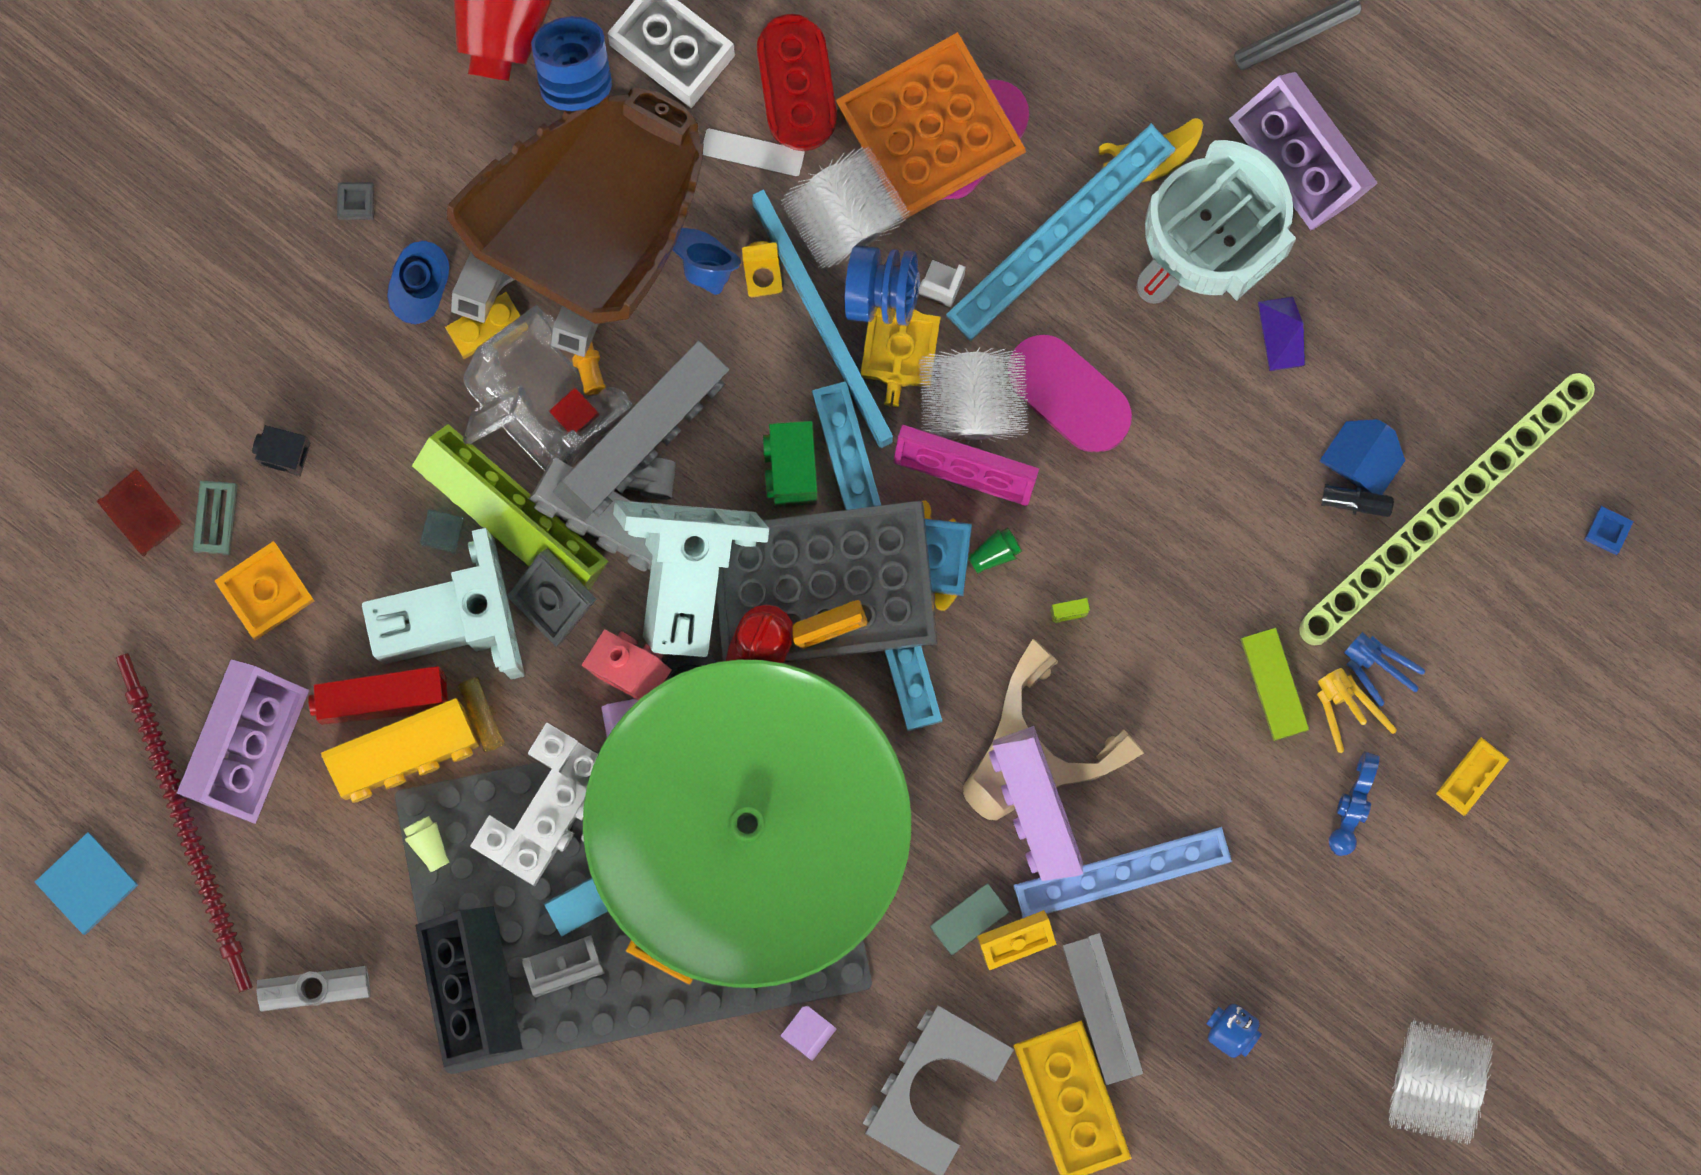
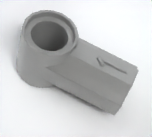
[626,458,676,500]

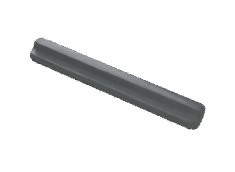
[1234,0,1362,70]

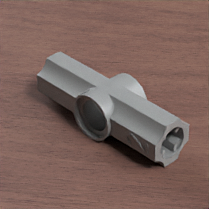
[256,966,370,1012]

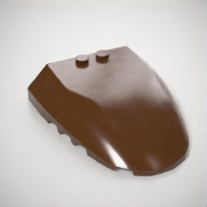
[447,88,704,324]

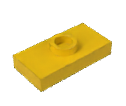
[1435,737,1510,816]

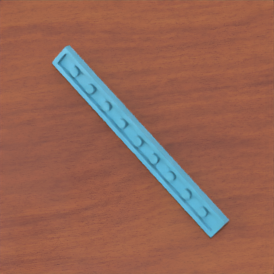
[812,381,942,731]

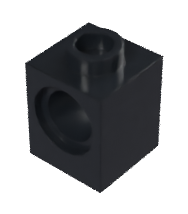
[252,425,311,476]

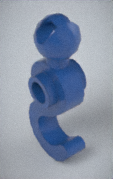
[1329,751,1379,856]

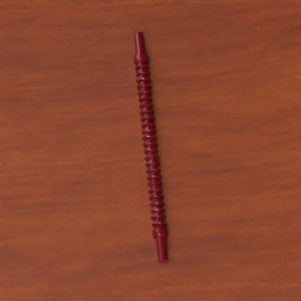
[116,653,253,993]

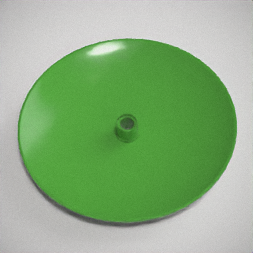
[583,660,911,988]

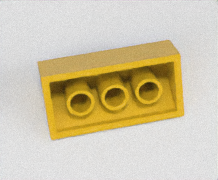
[321,698,479,803]

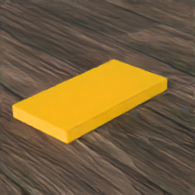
[1013,1020,1132,1175]

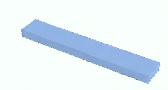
[1014,827,1232,918]

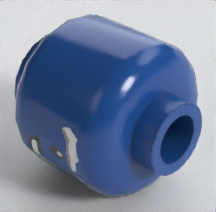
[1206,1004,1262,1058]

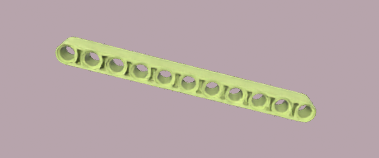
[1299,373,1595,645]

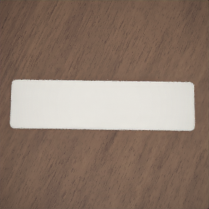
[703,128,805,176]

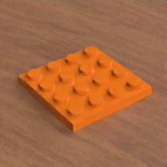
[835,32,1026,220]

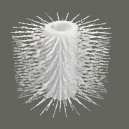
[781,147,909,268]
[919,347,1029,443]
[1389,1021,1493,1144]

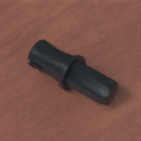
[1321,484,1394,517]

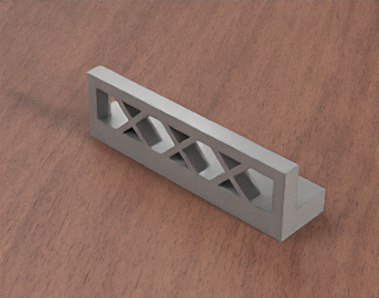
[1062,933,1143,1086]

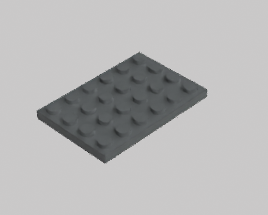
[716,501,938,663]

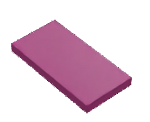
[893,424,1039,506]

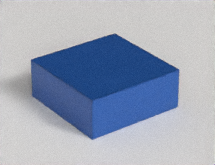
[1584,506,1634,555]

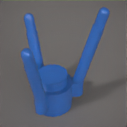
[1344,632,1425,706]

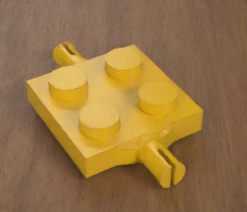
[860,307,941,407]

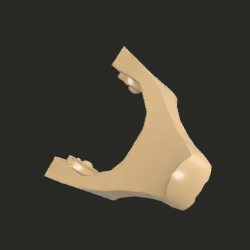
[963,639,1144,820]

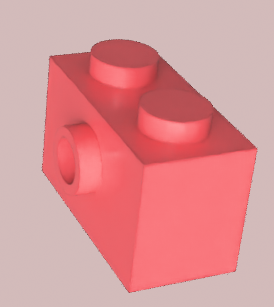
[582,629,672,701]

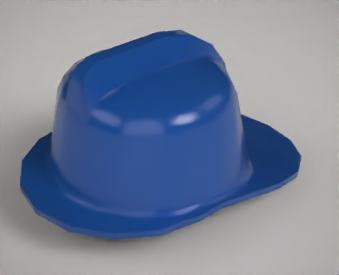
[673,228,742,295]
[387,241,450,324]

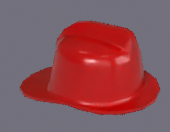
[726,605,793,664]

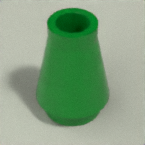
[968,527,1022,574]

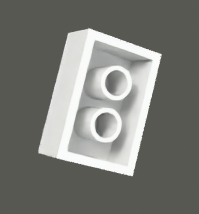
[607,0,735,108]

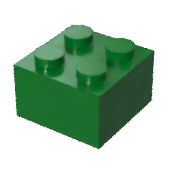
[763,421,817,507]

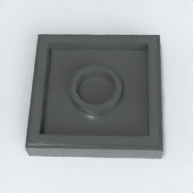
[507,548,597,647]

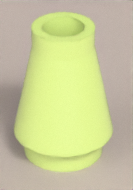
[403,816,449,872]

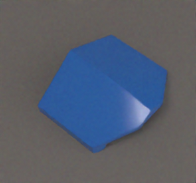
[1320,419,1405,495]

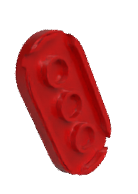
[757,14,837,151]

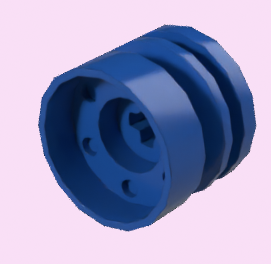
[531,16,612,111]
[845,245,920,326]

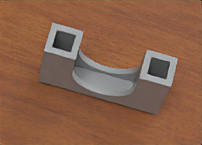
[451,252,599,357]
[863,1006,1014,1175]

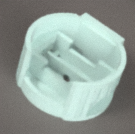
[1145,140,1296,301]

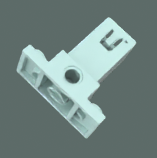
[613,500,769,657]
[362,528,525,680]

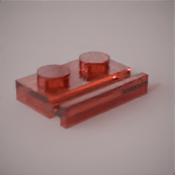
[96,468,183,557]

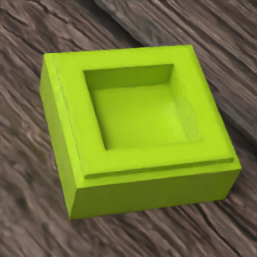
[1050,598,1090,623]

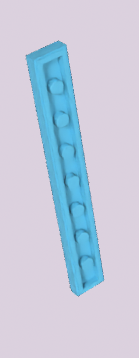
[946,123,1176,342]
[752,189,893,448]

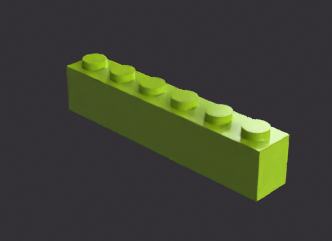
[412,424,609,591]

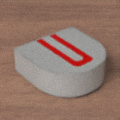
[1137,259,1180,304]

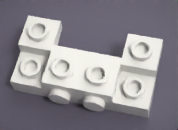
[470,723,598,886]

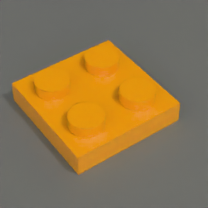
[214,541,315,641]

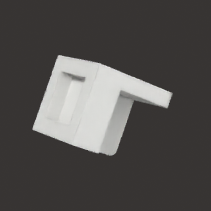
[919,260,966,308]

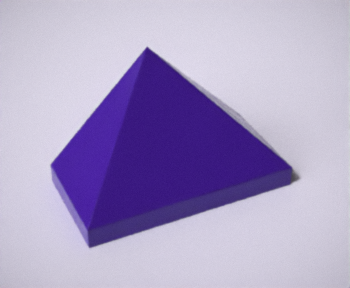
[1258,297,1305,371]

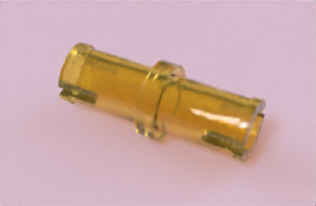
[458,677,505,752]

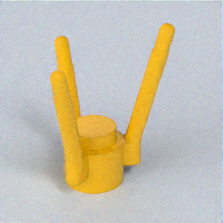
[1317,668,1397,753]

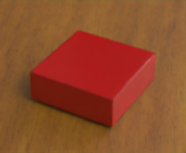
[549,388,600,439]

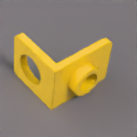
[742,241,783,297]

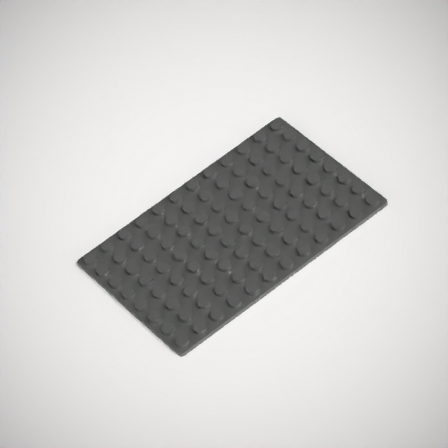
[395,750,872,1074]

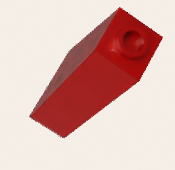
[308,666,449,725]

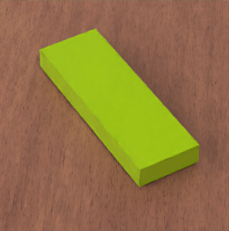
[1241,628,1309,741]

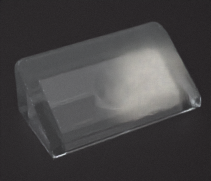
[463,385,534,445]

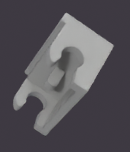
[522,935,604,997]

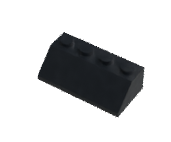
[415,906,523,1067]

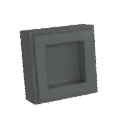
[337,182,374,220]

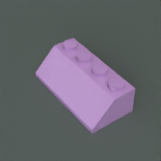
[1229,72,1377,230]
[177,659,309,824]
[989,726,1083,881]

